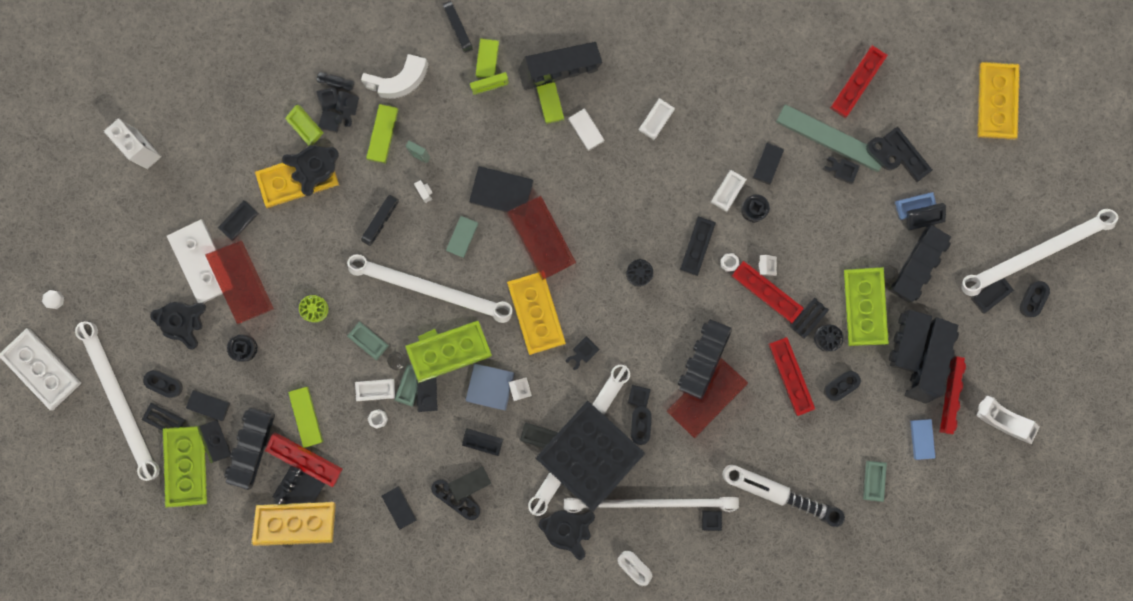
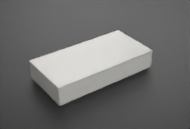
[639,98,675,140]
[568,109,604,151]
[711,170,747,212]
[355,379,396,401]

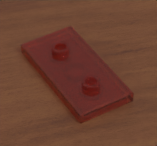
[507,196,576,281]
[205,240,274,325]
[666,358,748,439]

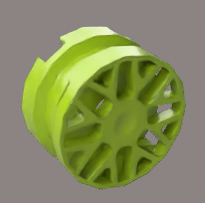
[299,295,329,323]

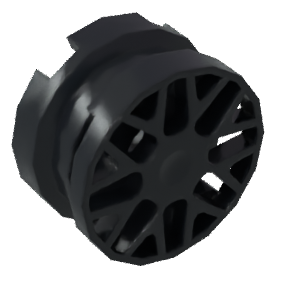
[741,194,770,223]
[626,259,654,287]
[814,324,844,352]
[227,335,258,362]

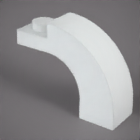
[361,54,429,98]
[976,396,1040,444]

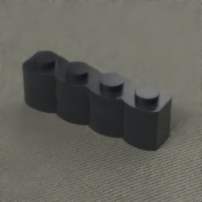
[889,225,951,303]
[678,319,732,400]
[224,407,275,490]

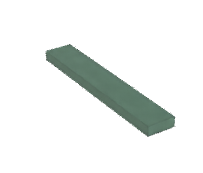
[776,104,881,172]

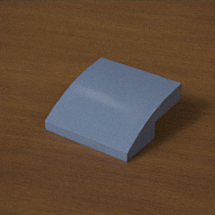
[466,364,514,410]

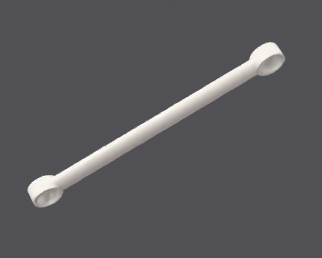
[962,209,1118,296]
[347,254,512,323]
[75,321,160,481]
[528,365,630,516]
[564,497,739,513]

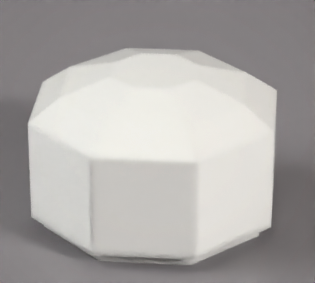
[720,253,739,272]
[42,290,64,309]
[368,409,388,429]

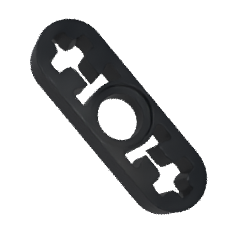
[442,1,473,53]
[361,194,399,246]
[431,479,481,521]

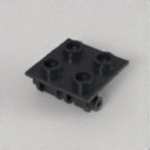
[272,465,325,505]

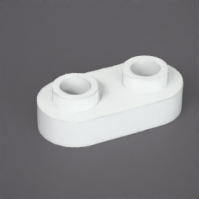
[618,551,652,586]

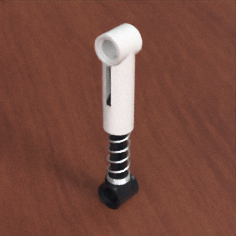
[722,465,845,527]

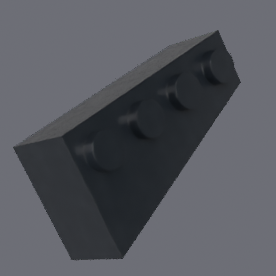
[518,41,603,91]
[904,317,959,404]

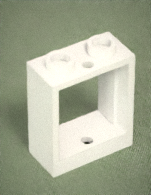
[104,118,161,169]

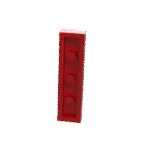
[830,45,888,118]
[731,261,804,323]
[768,337,815,416]
[939,356,966,435]
[265,432,343,488]

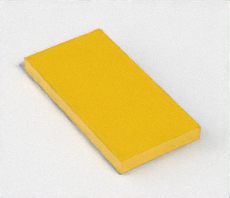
[978,62,1019,139]
[255,163,339,208]
[507,271,566,355]
[252,502,336,546]

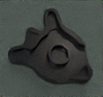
[282,145,339,196]
[150,301,206,350]
[539,510,595,560]

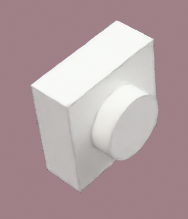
[414,180,432,203]
[759,255,777,276]
[509,377,532,401]

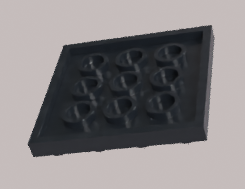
[535,400,646,512]

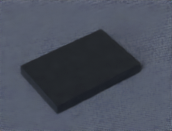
[469,166,534,217]

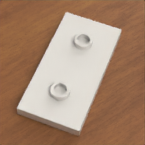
[167,219,235,303]
[0,328,81,410]

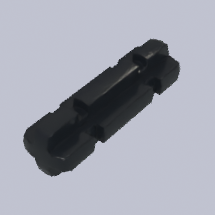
[317,72,354,91]

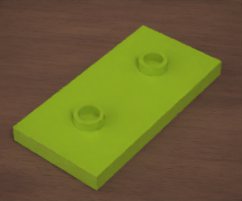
[844,267,888,346]
[405,321,492,383]
[163,426,207,508]

